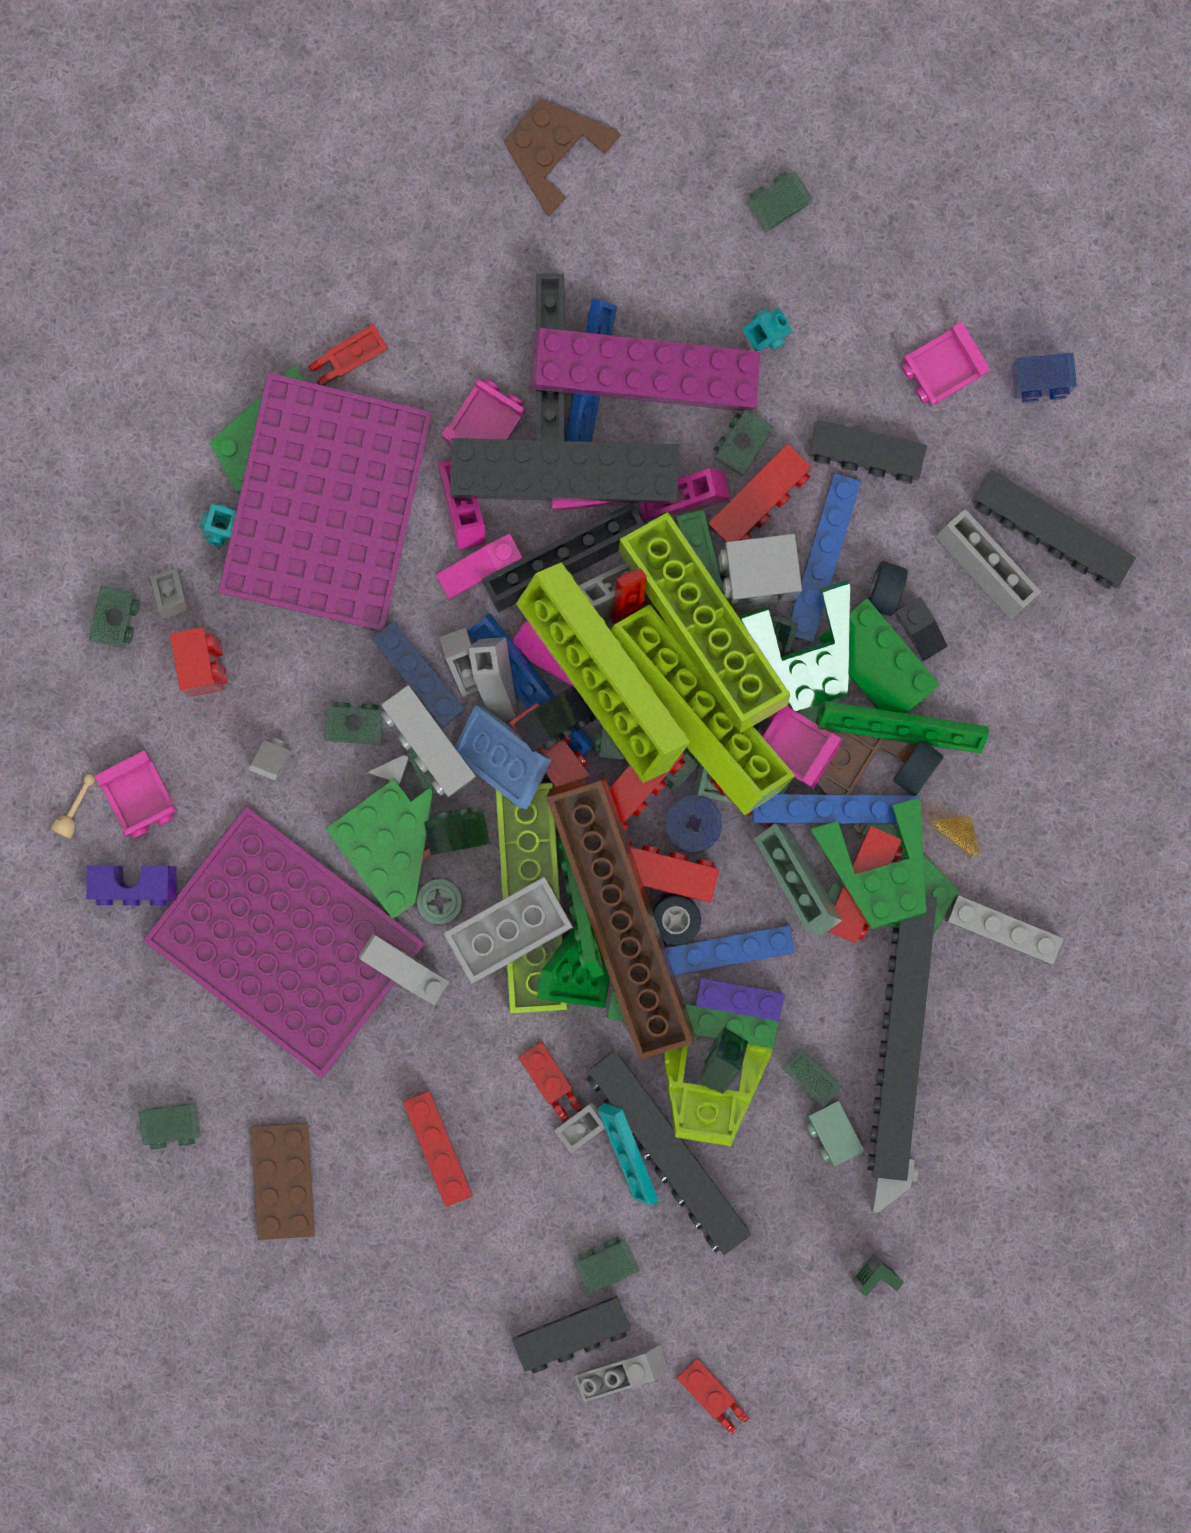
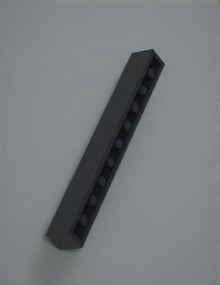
[867,896,937,1181]

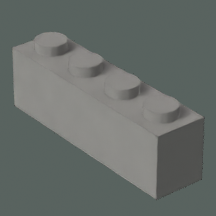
[936,509,1041,620]
[381,685,476,798]
[945,895,1064,965]

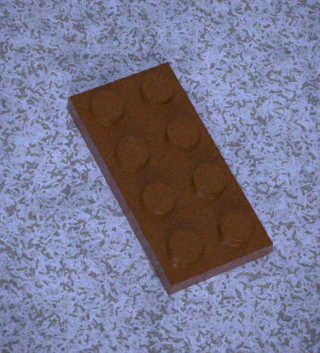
[251,1123,315,1240]

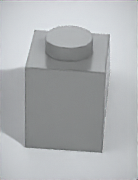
[439,627,479,697]
[249,737,292,782]
[872,1158,919,1212]

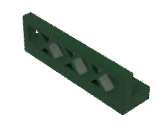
[852,1254,904,1297]

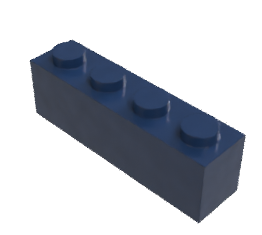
[372,621,465,728]

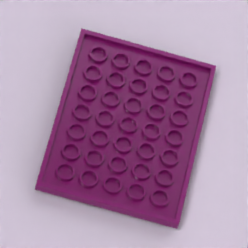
[143,806,426,1078]

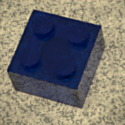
[1011,353,1077,403]

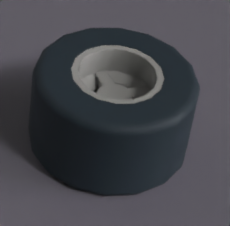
[867,561,908,616]
[893,741,944,796]
[652,895,701,946]

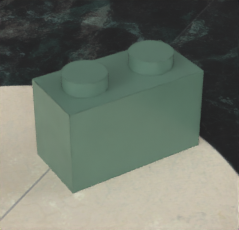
[805,1100,864,1167]

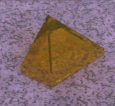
[929,815,980,858]

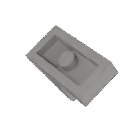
[150,568,190,619]
[368,755,410,787]
[554,1103,605,1153]

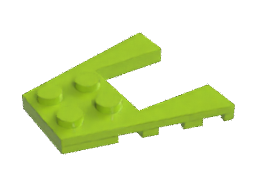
[663,1044,773,1146]

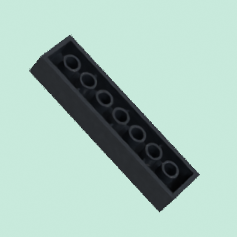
[450,438,679,504]
[587,1049,751,1255]

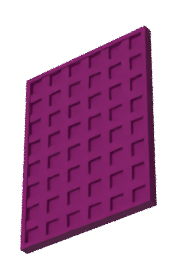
[218,373,432,631]

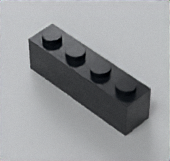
[808,420,927,484]
[514,686,597,752]
[512,1295,631,1374]

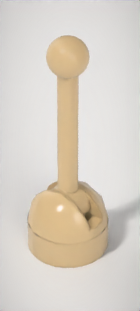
[50,774,95,839]

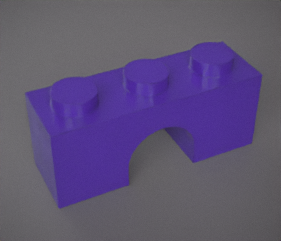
[86,866,177,906]
[695,978,784,1022]

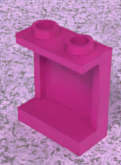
[901,321,991,407]
[441,379,525,444]
[759,706,843,789]
[94,750,178,839]

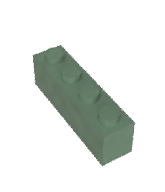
[754,823,843,936]

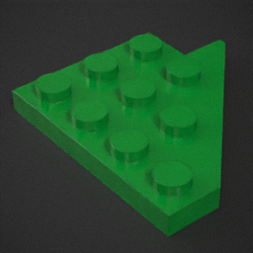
[325,778,433,919]
[537,924,610,1008]

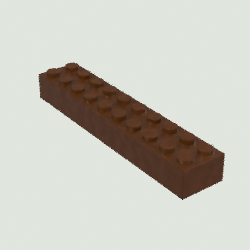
[547,772,695,1060]

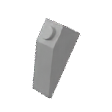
[579,563,632,618]
[358,934,450,1005]

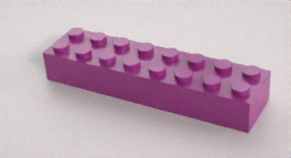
[529,328,760,412]

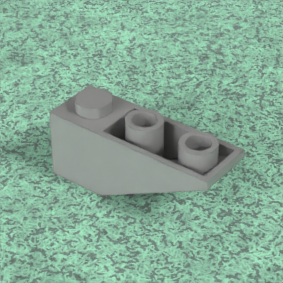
[468,637,518,721]
[574,1345,669,1402]

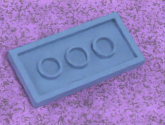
[454,705,552,809]

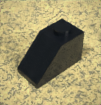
[894,597,948,661]

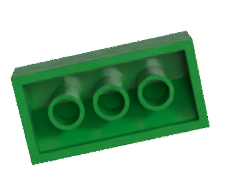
[817,598,940,713]

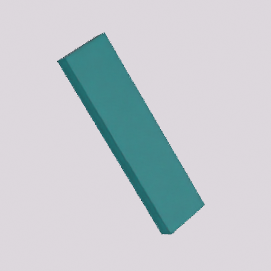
[598,1103,659,1206]

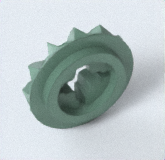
[417,879,462,924]

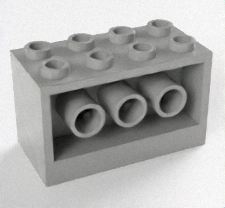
[718,534,802,608]
[443,877,574,984]

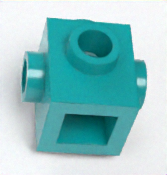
[742,308,793,352]
[199,504,236,547]

